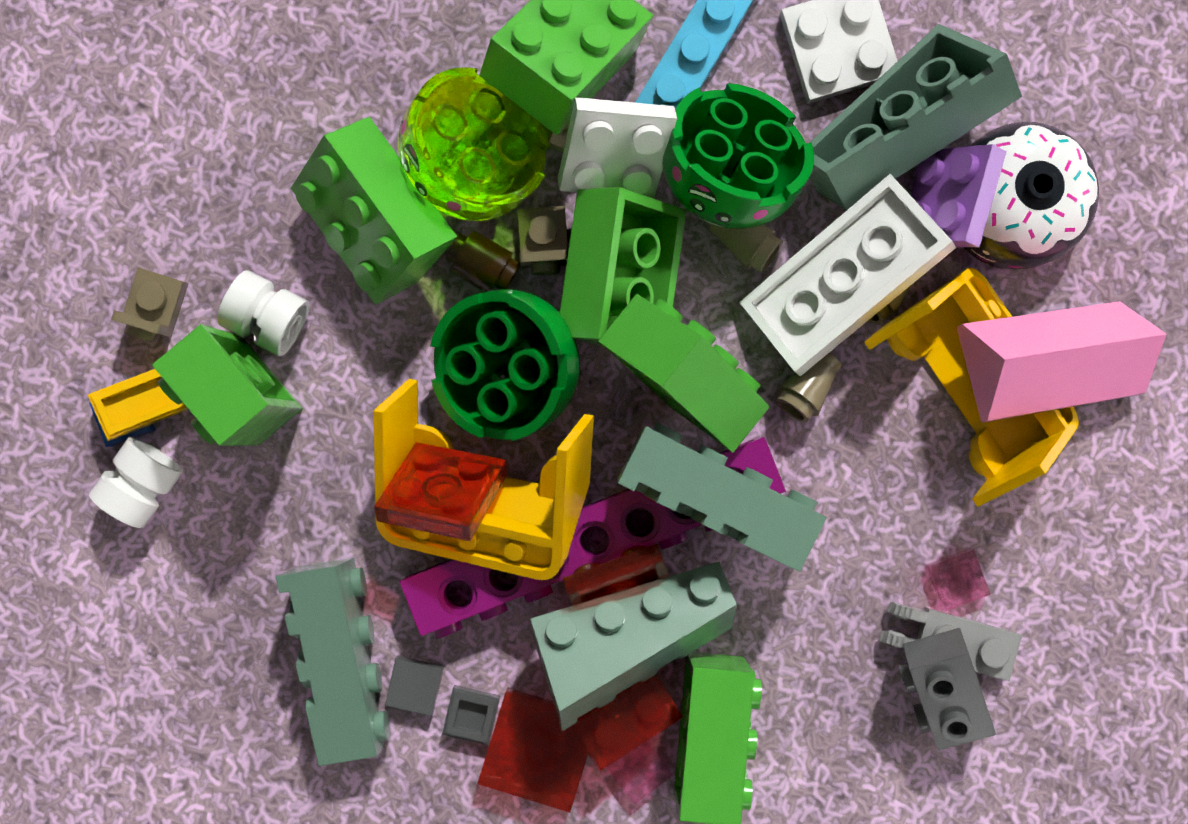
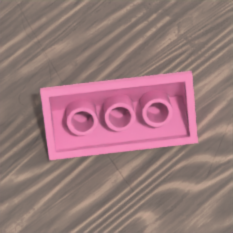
[957,301,1167,423]

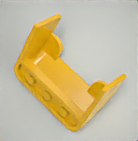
[864,267,1079,507]
[373,379,594,580]

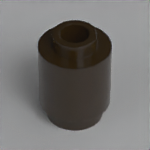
[446,230,520,292]

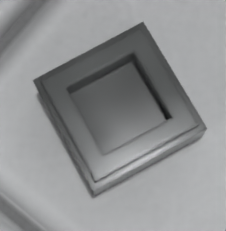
[385,656,444,716]
[442,685,501,746]

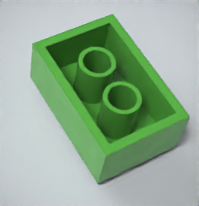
[479,0,654,135]
[290,117,457,305]
[560,187,686,347]
[598,294,770,453]
[152,324,303,446]
[674,652,762,824]

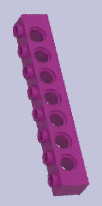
[399,437,786,639]

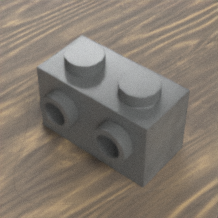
[899,628,996,751]

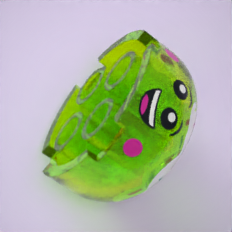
[398,67,550,221]

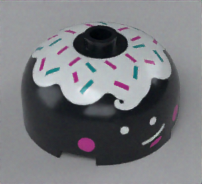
[963,122,1099,269]

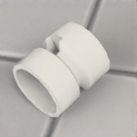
[217,270,310,357]
[89,437,183,528]

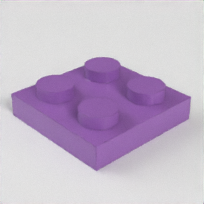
[911,144,1007,247]

